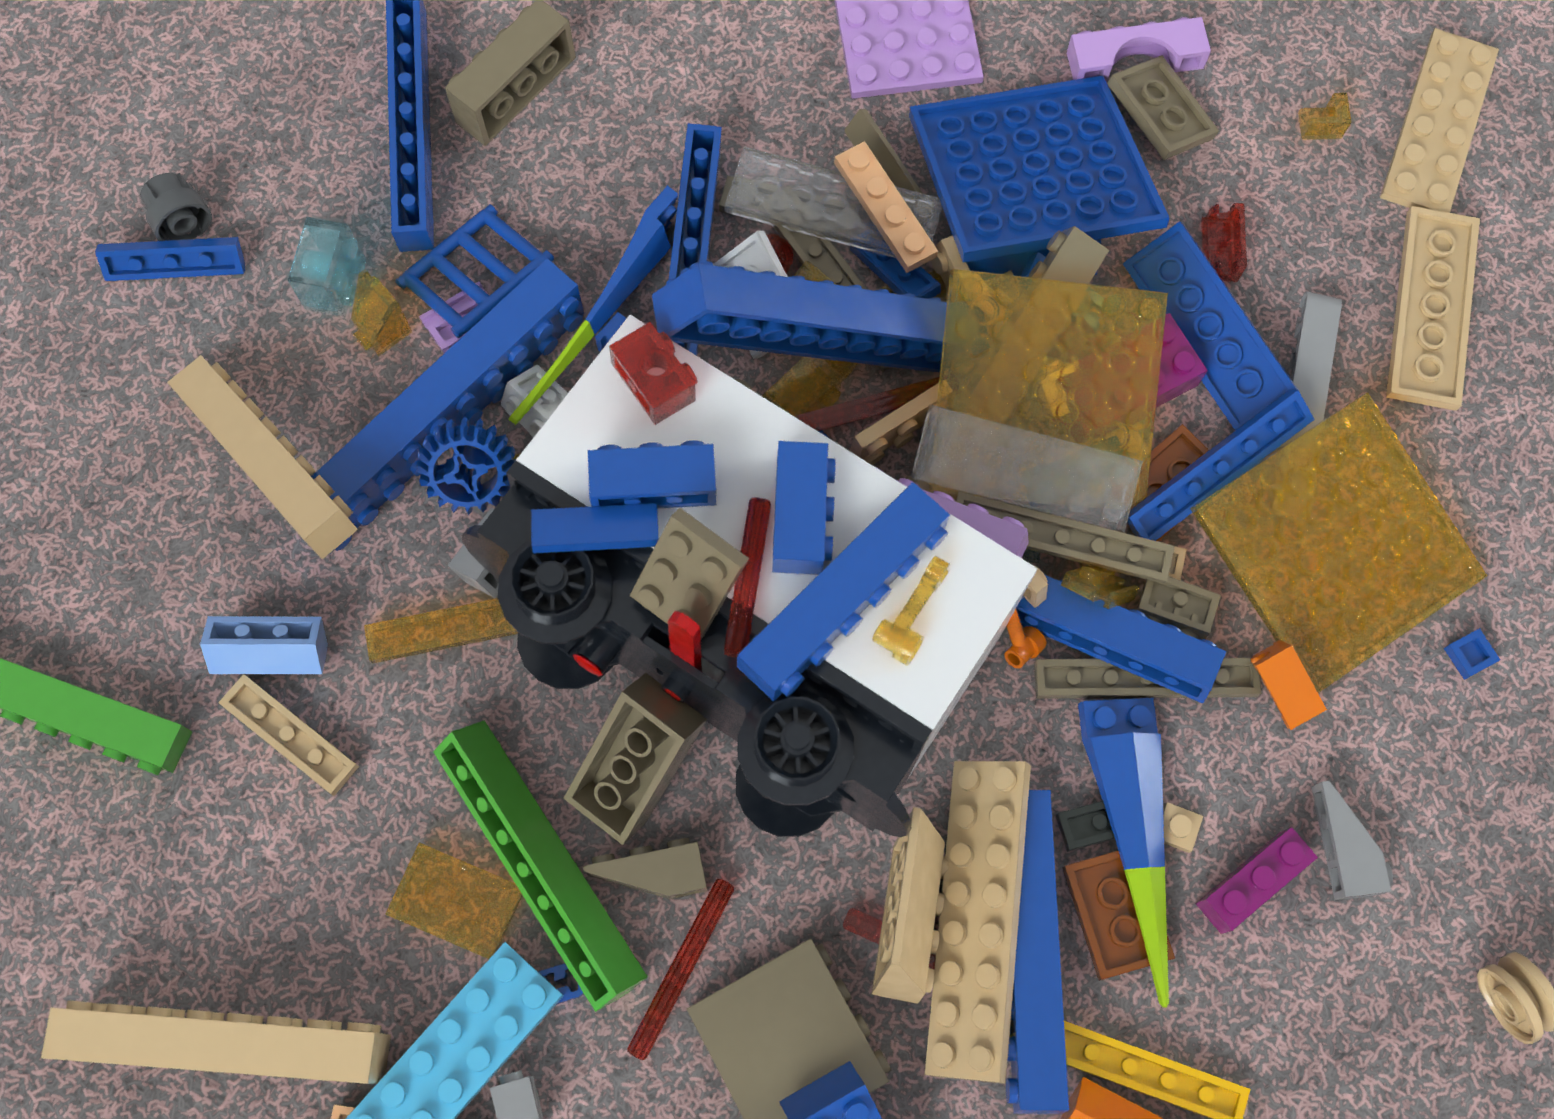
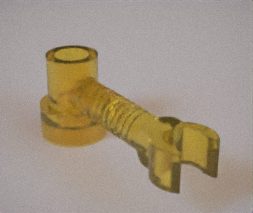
[872,556,949,666]

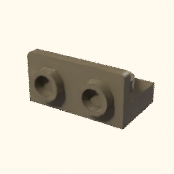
[1135,576,1221,639]

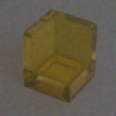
[1298,93,1351,140]

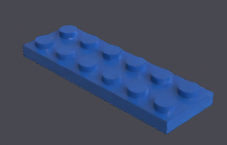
[1122,221,1298,430]

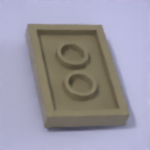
[1107,55,1219,160]
[630,508,749,639]

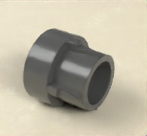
[140,173,212,241]

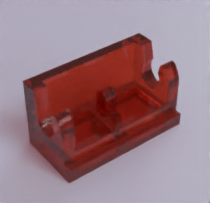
[1201,203,1247,282]

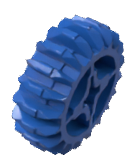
[416,416,516,515]

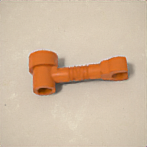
[1004,609,1047,669]

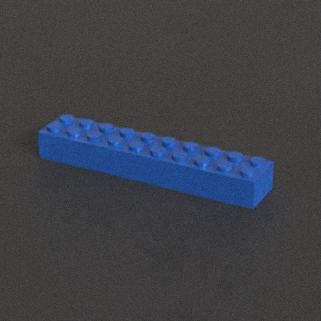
[311,258,584,555]
[652,261,990,372]

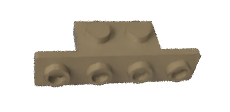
[843,109,935,227]

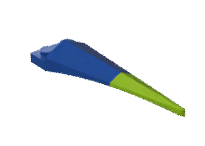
[508,185,678,425]
[1078,698,1169,1007]

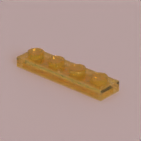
[364,598,518,664]

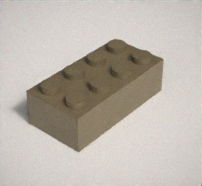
[445,0,576,146]
[563,673,707,845]

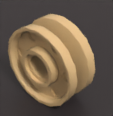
[1477,952,1554,1044]

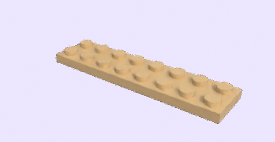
[925,761,1031,1084]

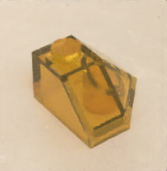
[351,269,412,357]

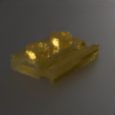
[1061,565,1140,609]

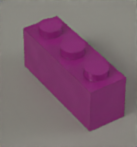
[1195,827,1318,934]

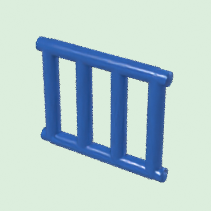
[395,204,554,338]

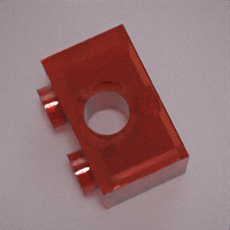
[609,322,698,425]

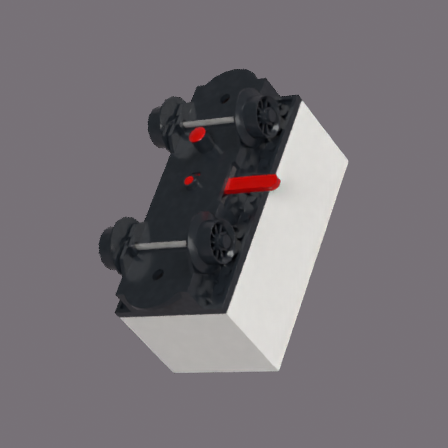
[462,315,1038,837]

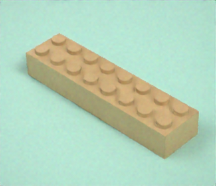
[41,1000,391,1084]

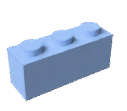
[200,616,328,674]

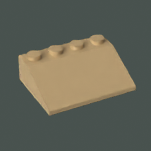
[872,807,949,1004]

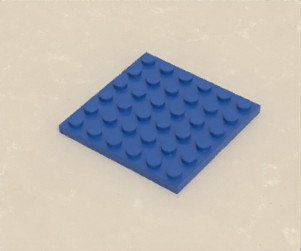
[909,75,1170,263]

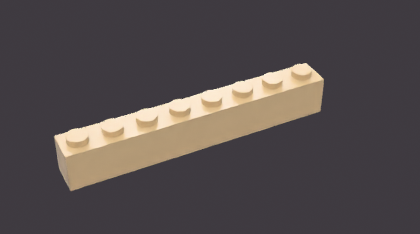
[167,355,358,560]

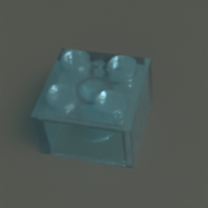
[288,217,366,317]

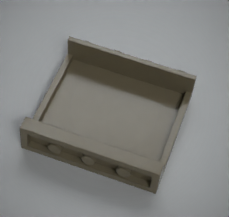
[687,938,891,1119]

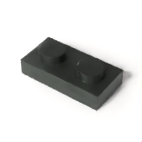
[1055,801,1115,852]

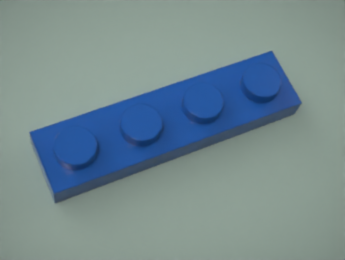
[95,237,245,281]

